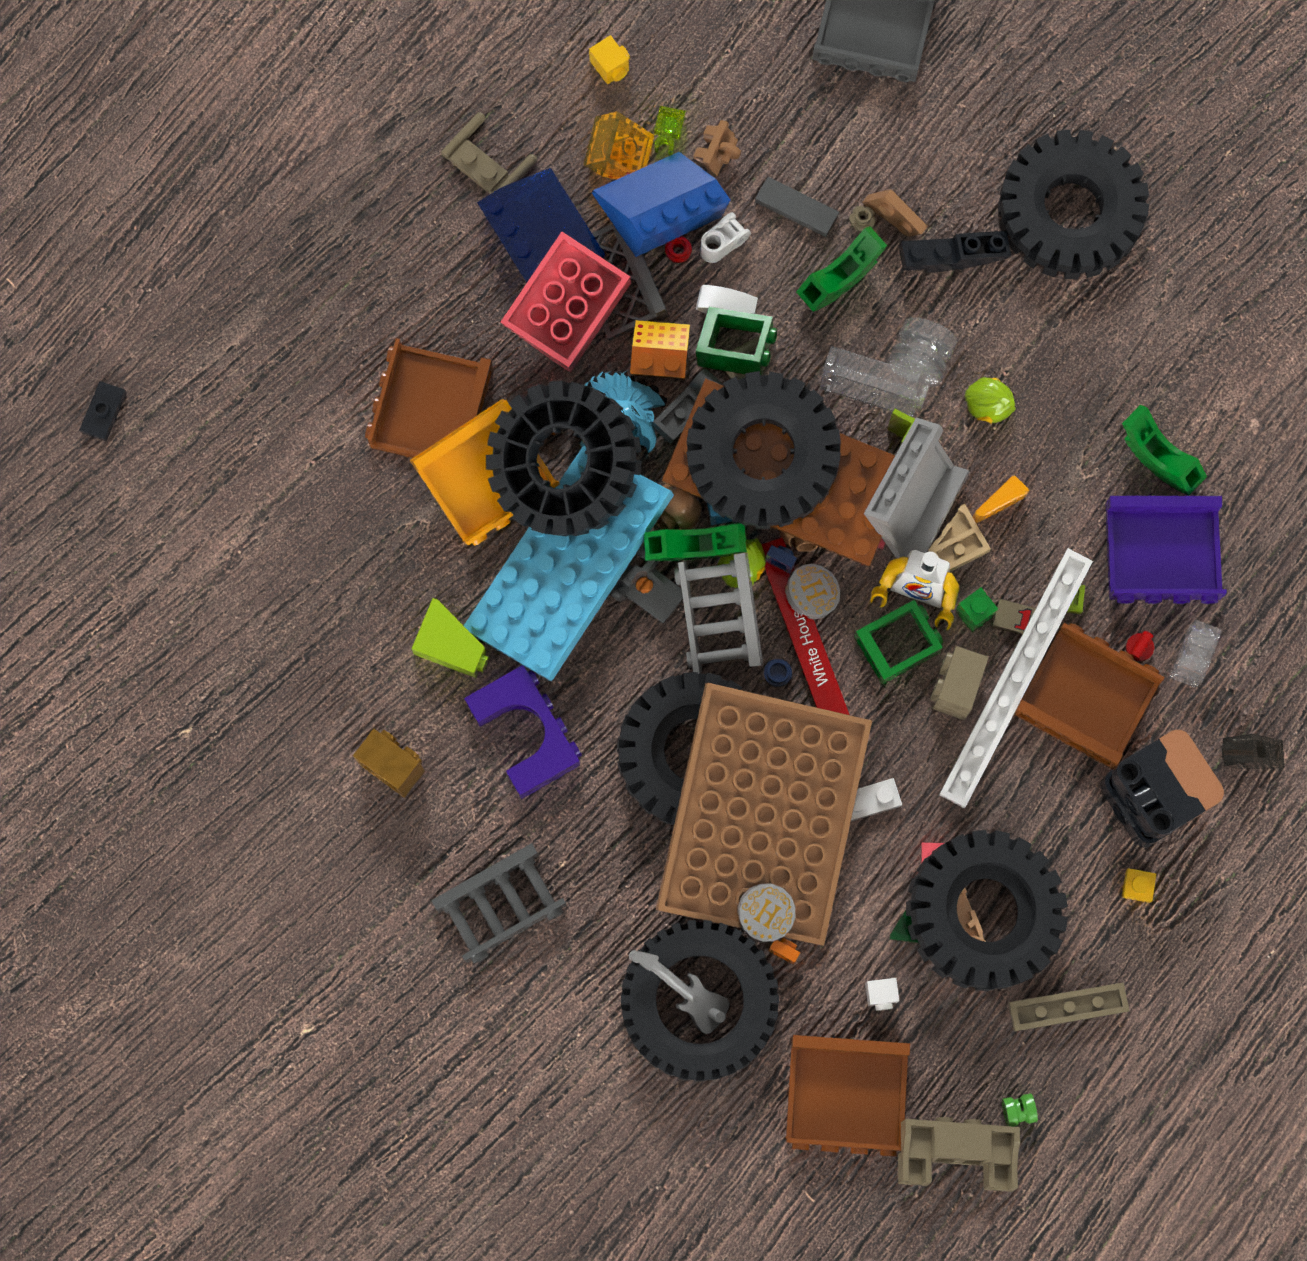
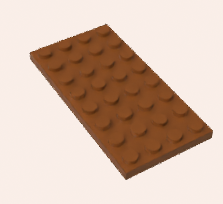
[662,378,895,567]

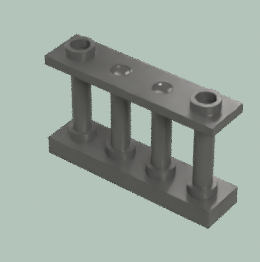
[431,843,567,964]

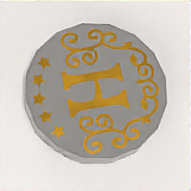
[785,564,840,619]
[737,883,796,942]

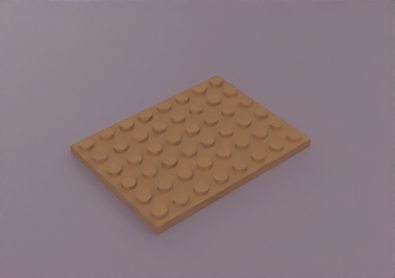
[656,683,872,946]

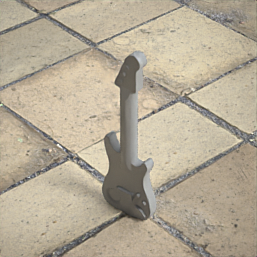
[629,950,730,1034]

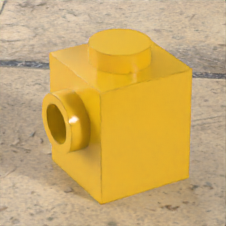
[589,35,630,85]

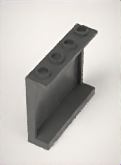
[812,0,935,82]

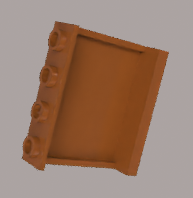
[365,338,493,458]
[1014,623,1165,769]
[785,1035,910,1157]

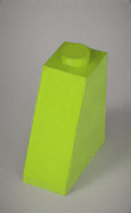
[412,598,489,678]

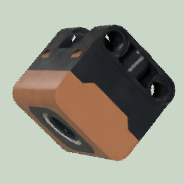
[1100,730,1224,847]

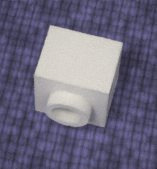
[865,978,899,1011]

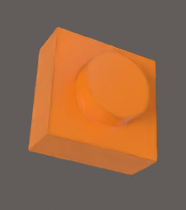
[768,937,800,965]

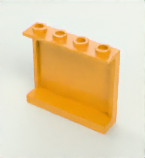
[410,399,560,546]

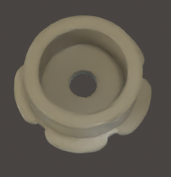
[849,206,876,232]

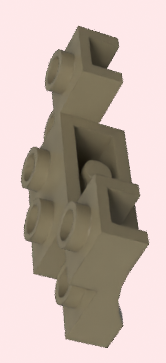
[898,1117,1020,1192]

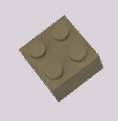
[930,646,989,720]

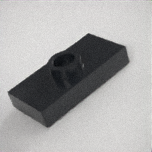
[79,381,127,442]

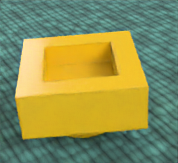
[1122,868,1156,903]

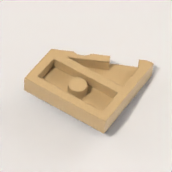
[928,504,991,572]

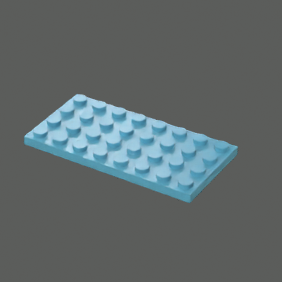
[464,445,674,682]

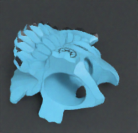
[580,370,667,453]

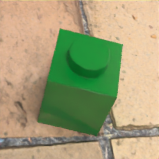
[955,587,998,632]

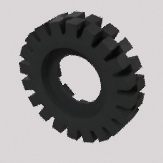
[617,672,743,825]
[906,830,1068,991]

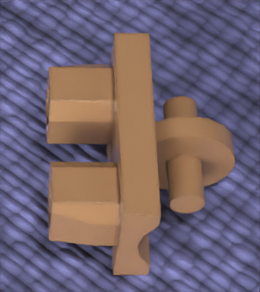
[693,120,741,177]

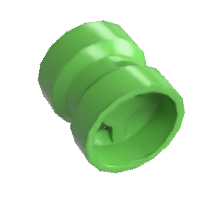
[1002,1093,1038,1127]

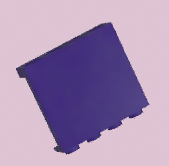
[1105,496,1227,604]

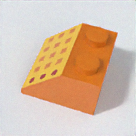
[630,320,690,380]

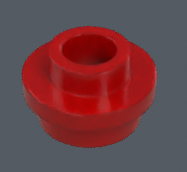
[665,236,692,263]

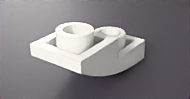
[696,285,758,314]

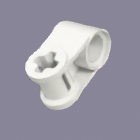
[700,212,751,263]

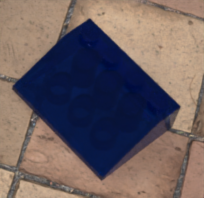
[477,168,606,283]

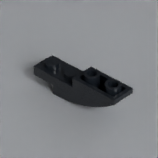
[898,231,1011,273]

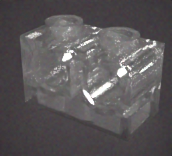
[1170,619,1222,688]

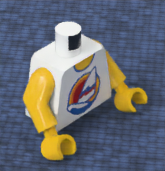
[870,550,959,630]

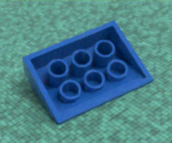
[592,152,730,257]

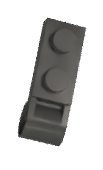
[651,368,723,444]

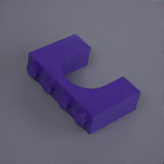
[464,665,582,799]

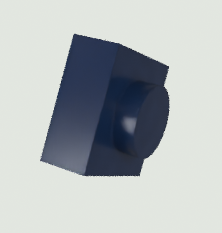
[766,545,797,574]

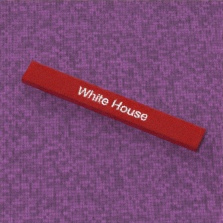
[761,538,850,715]

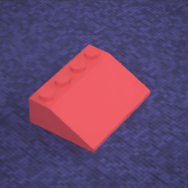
[501,232,631,373]

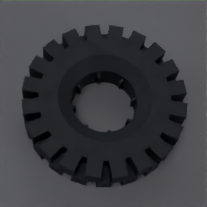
[998,130,1149,279]
[686,371,841,529]
[486,381,642,536]

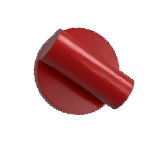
[1125,631,1154,662]

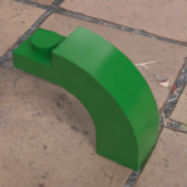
[796,226,887,312]
[1122,405,1207,496]
[644,524,747,561]

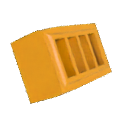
[973,475,1029,523]

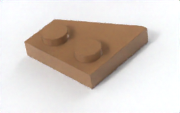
[862,189,928,237]

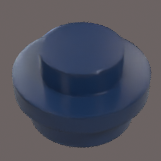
[764,659,792,687]

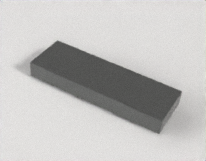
[755,177,839,237]

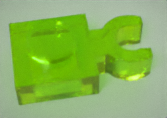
[654,106,686,155]

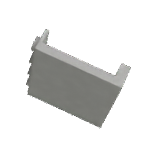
[864,417,970,558]

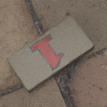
[992,599,1036,635]

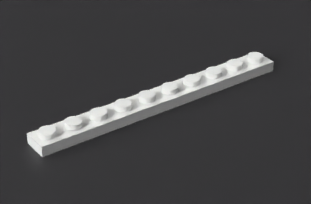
[939,548,1093,808]

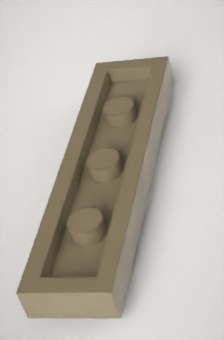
[1008,982,1129,1032]

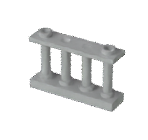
[674,553,763,674]

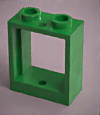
[695,306,777,375]
[854,599,943,685]

